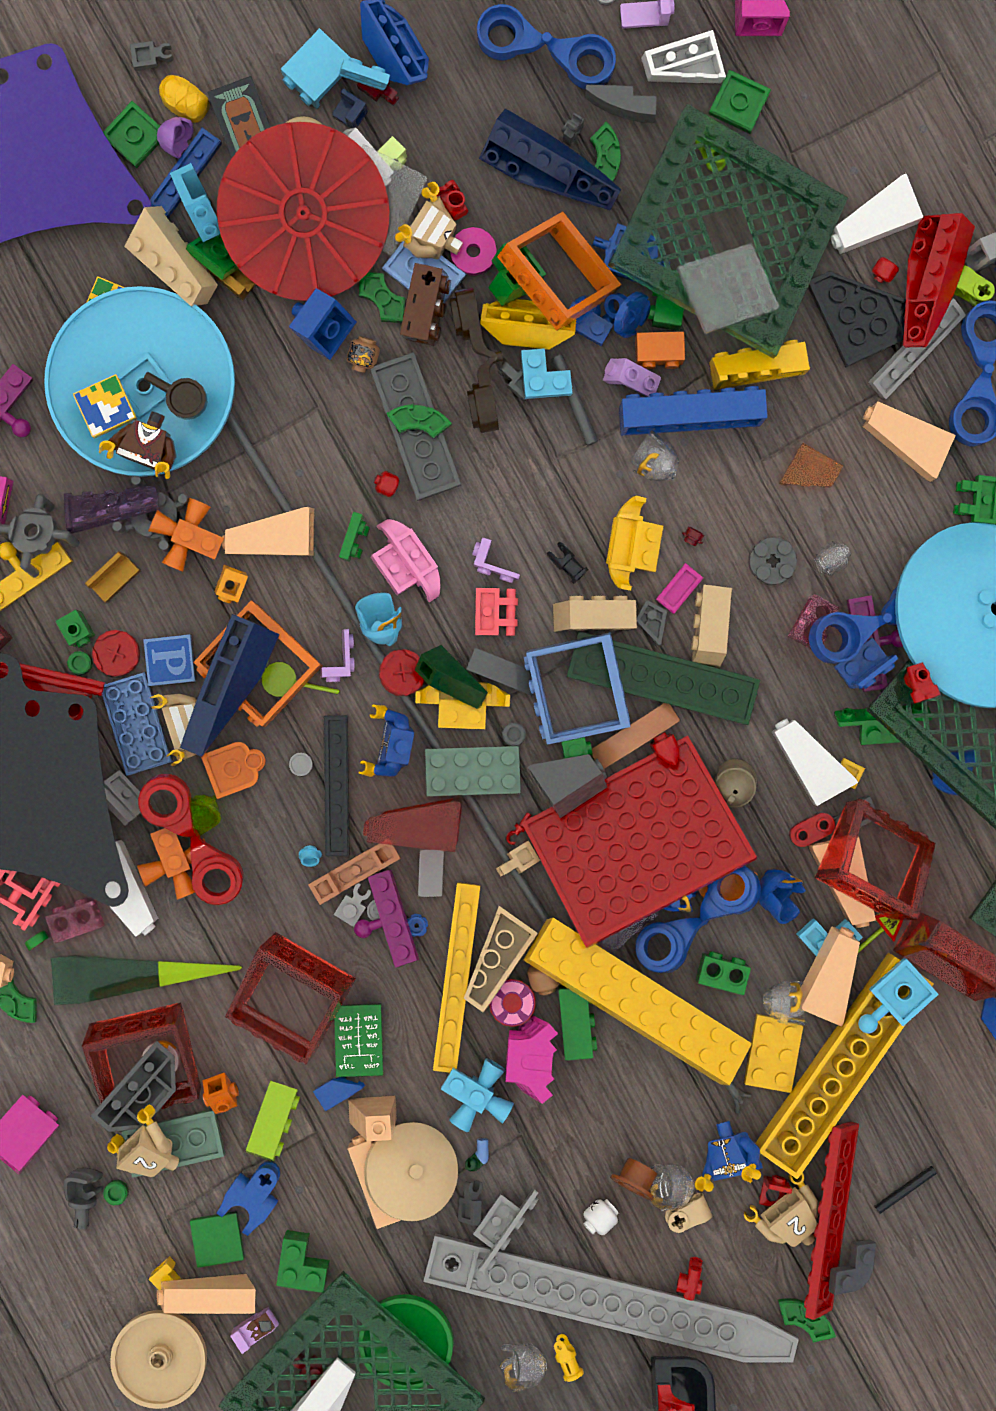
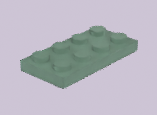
[425,746,521,797]
[122,1109,226,1178]

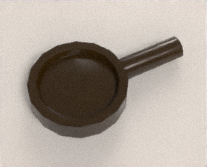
[143,372,208,420]

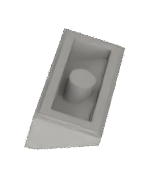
[418,848,444,897]

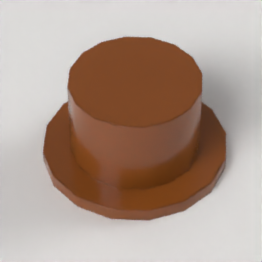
[610,1158,657,1200]

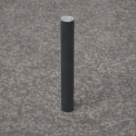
[874,1165,937,1214]

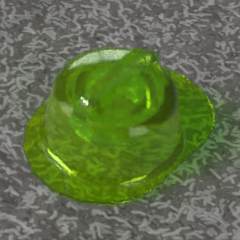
[191,794,221,835]

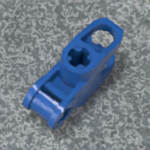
[217,1161,280,1236]

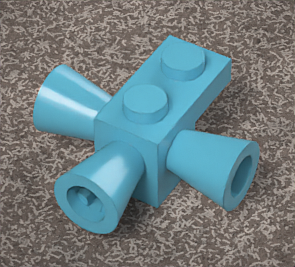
[441,1058,514,1132]

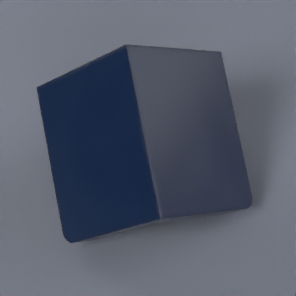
[332,88,368,128]

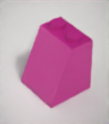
[735,0,790,36]
[0,1095,59,1175]

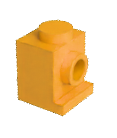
[214,565,248,604]

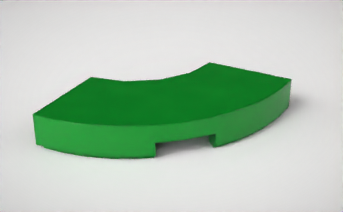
[590,121,621,182]
[386,404,452,439]
[0,979,37,1023]
[778,1298,836,1343]

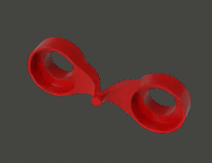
[138,774,244,905]

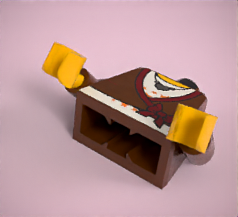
[99,411,177,479]

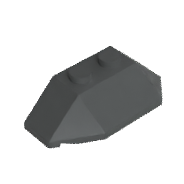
[91,1041,176,1132]

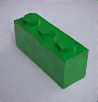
[558,986,597,1061]

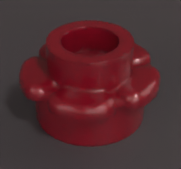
[682,526,704,546]

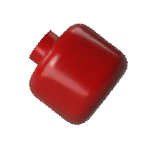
[872,257,899,284]
[374,471,399,497]

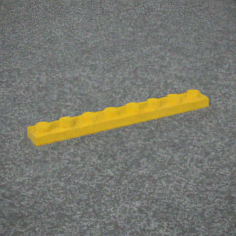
[433,882,480,1073]

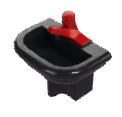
[651,1356,716,1411]

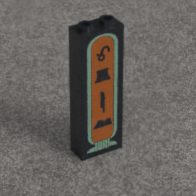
[207,76,270,158]

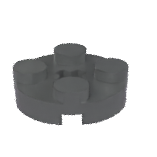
[749,537,797,585]

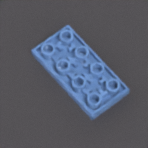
[102,672,173,776]

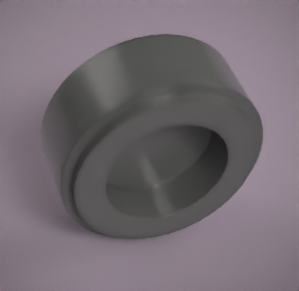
[502,723,526,746]

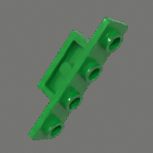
[834,703,933,745]

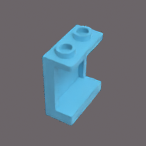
[281,28,351,109]
[170,163,220,242]

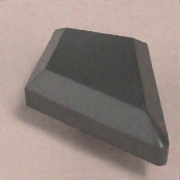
[636,600,667,645]

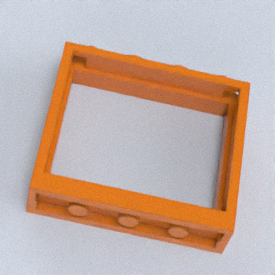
[497,212,622,331]
[193,600,323,727]

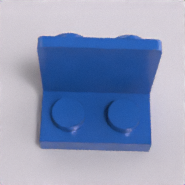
[833,638,898,690]

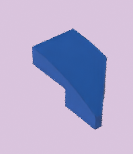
[313,1077,365,1111]

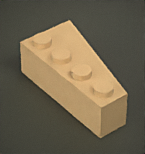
[124,206,218,307]
[464,906,538,1013]

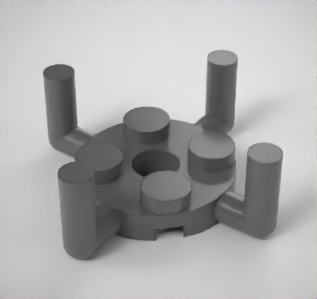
[112,476,189,552]
[0,494,80,578]

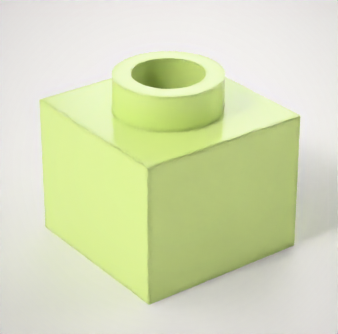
[377,136,407,171]

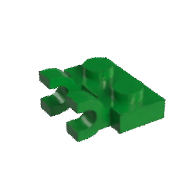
[953,475,996,525]
[339,512,370,562]

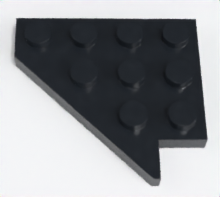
[806,271,906,368]

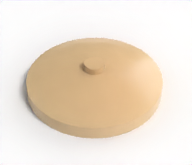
[364,1122,458,1221]
[110,1310,207,1409]

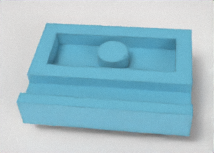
[338,58,390,91]

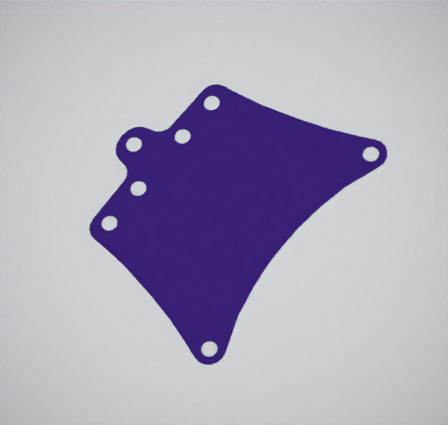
[0,43,151,243]

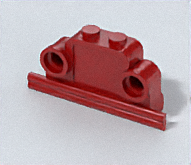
[0,662,105,720]

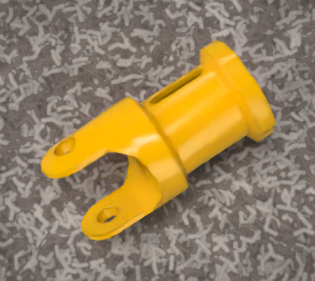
[554,1334,584,1382]

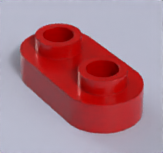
[789,813,835,847]

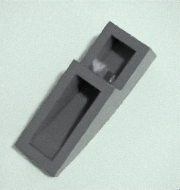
[585,85,656,123]
[466,648,533,696]

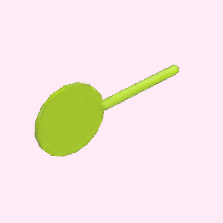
[262,662,340,697]

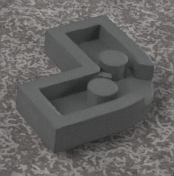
[829,1239,876,1295]

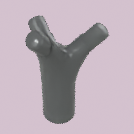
[724,1081,751,1113]

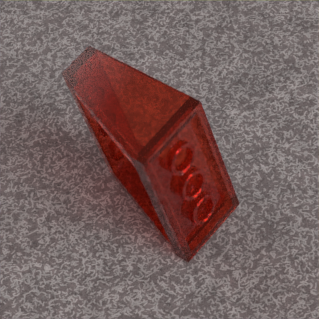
[363,798,463,852]
[815,799,936,921]
[893,911,996,1001]
[225,932,356,1065]
[82,1002,201,1109]

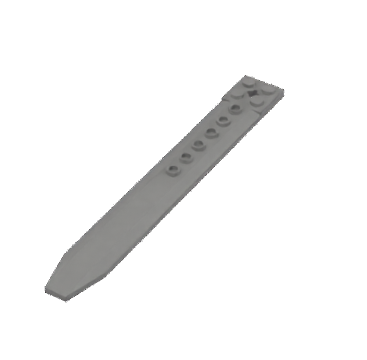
[423,1233,799,1362]

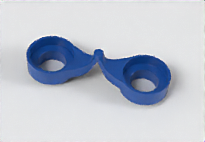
[477,4,616,89]
[949,301,996,446]
[809,586,898,664]
[635,866,761,974]

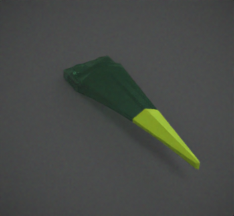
[51,955,242,1005]

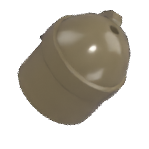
[714,759,757,808]

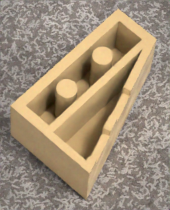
[691,585,732,669]
[553,596,637,632]

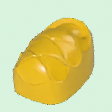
[159,75,210,123]

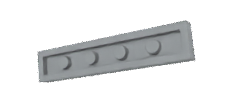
[868,298,966,400]

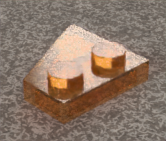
[780,443,843,487]

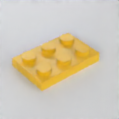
[744,1014,804,1093]

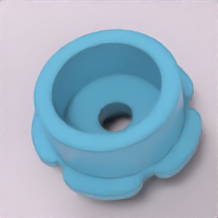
[299,845,322,867]

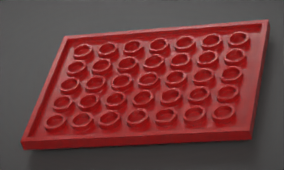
[522,736,757,948]

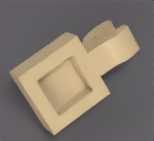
[496,841,541,877]

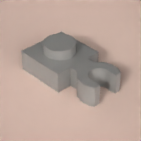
[334,882,372,927]

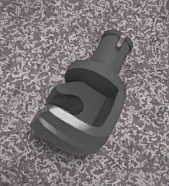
[64,1168,103,1229]

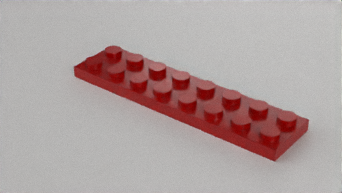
[804,1122,859,1320]

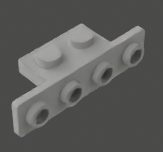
[473,1189,539,1273]

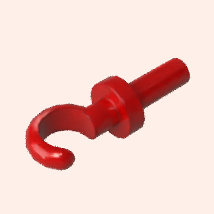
[506,812,532,845]

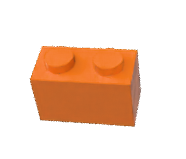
[635,332,685,369]

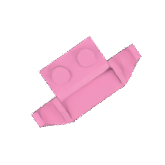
[371,519,440,603]

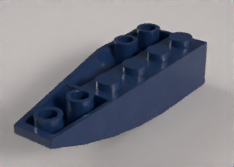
[479,108,622,210]
[180,614,280,757]

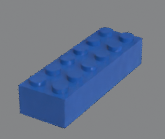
[619,386,767,436]

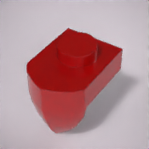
[649,732,679,765]

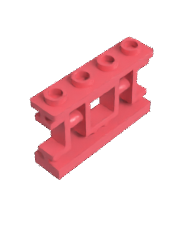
[0,869,61,931]

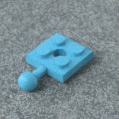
[858,957,939,1034]

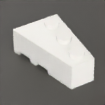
[641,30,726,84]

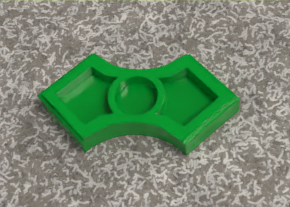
[359,272,406,323]

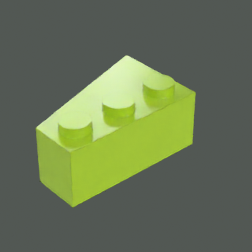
[246,1081,300,1162]

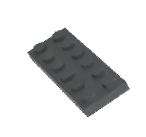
[370,352,461,501]

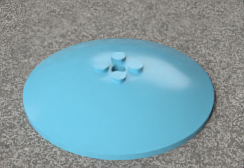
[44,286,235,477]
[895,522,996,708]

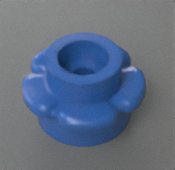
[407,914,428,937]

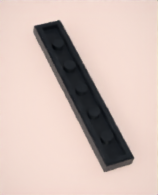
[324,715,350,856]

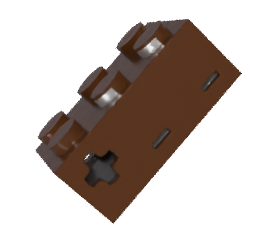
[400,263,451,346]

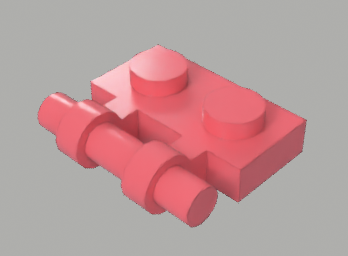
[475,588,518,636]

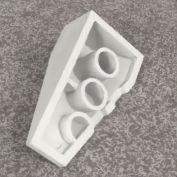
[291,1357,356,1411]

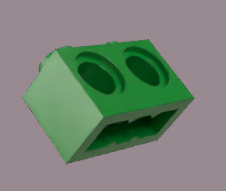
[695,951,751,995]

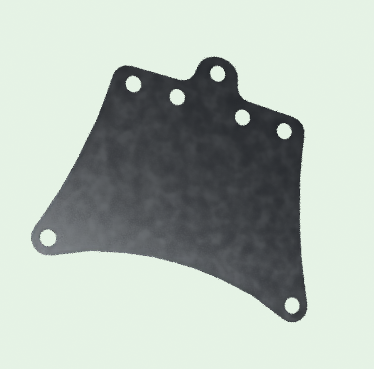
[0,653,129,907]

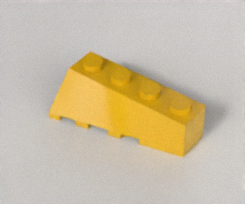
[709,340,810,390]

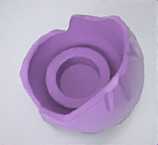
[157,117,193,159]

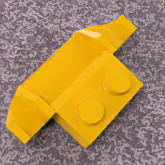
[606,496,663,591]
[415,682,510,729]

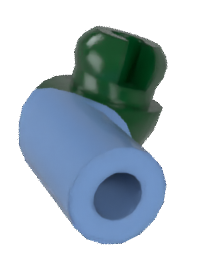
[465,1138,489,1172]

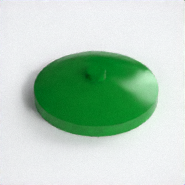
[358,1294,454,1390]

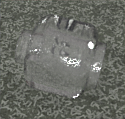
[814,541,851,576]

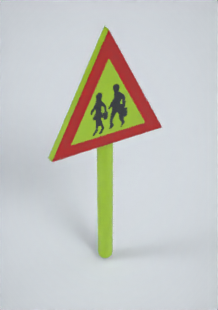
[858,906,909,953]

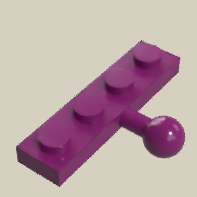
[0,364,33,438]
[847,595,903,692]
[354,870,419,968]

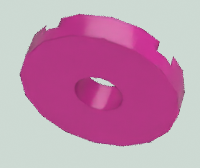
[450,227,497,276]

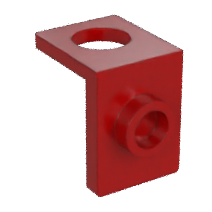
[759,1175,792,1207]

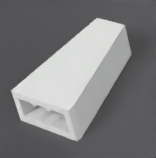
[831,174,923,254]
[771,719,858,806]
[105,840,159,936]

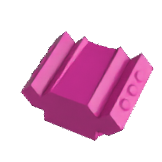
[505,1016,558,1104]

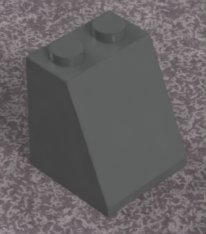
[528,754,607,818]

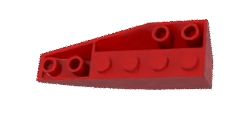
[903,213,975,348]

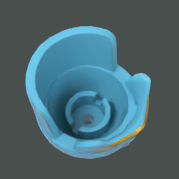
[355,593,402,646]

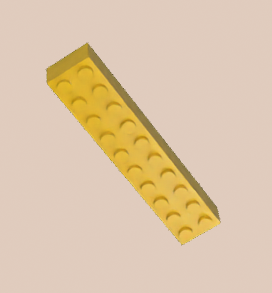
[523,918,752,1085]
[755,953,934,1179]

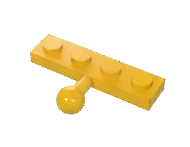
[0,542,73,611]

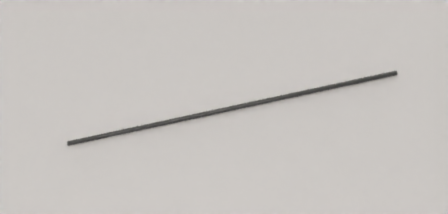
[227,411,550,925]

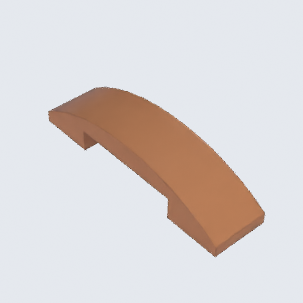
[591,703,680,768]
[308,838,401,905]

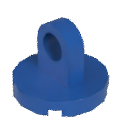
[604,291,651,338]

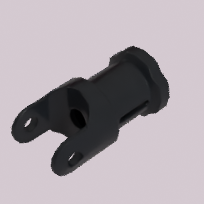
[547,542,589,584]

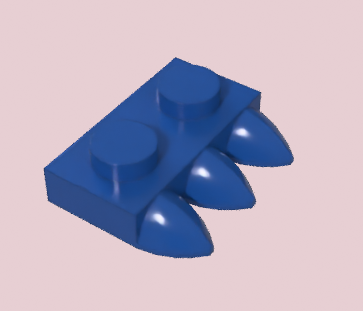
[569,295,614,347]

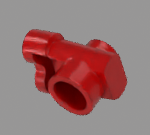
[436,180,468,221]
[904,662,941,704]
[676,1257,703,1301]

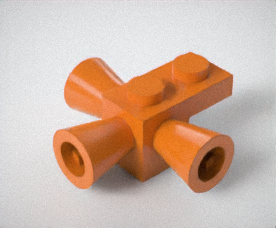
[148,498,224,572]
[137,828,205,900]

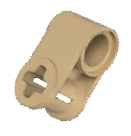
[665,1193,713,1233]

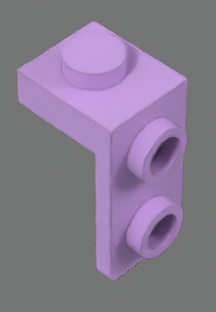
[620,0,674,29]
[603,358,661,397]
[472,538,520,583]
[320,629,354,682]

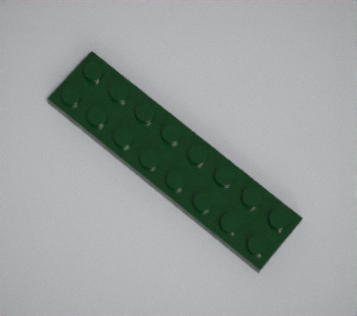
[566,631,760,725]

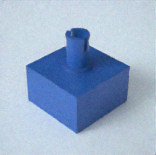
[289,288,357,360]

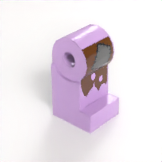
[230,1307,279,1354]

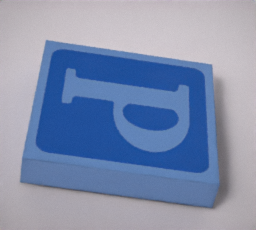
[143,635,196,686]

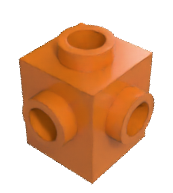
[202,1072,239,1114]

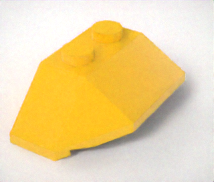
[480,299,576,350]

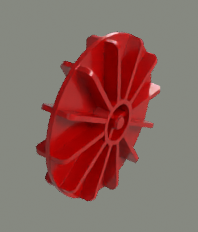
[217,122,390,301]

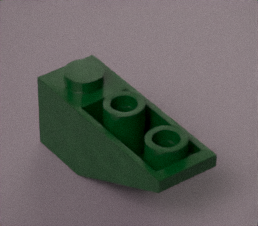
[415,645,488,709]

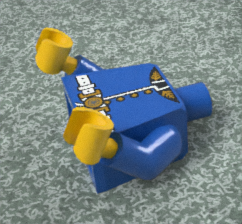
[359,704,414,777]
[695,1121,763,1192]

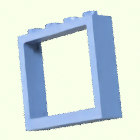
[524,632,631,745]

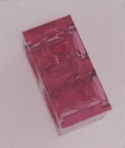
[788,594,839,649]
[45,897,105,944]

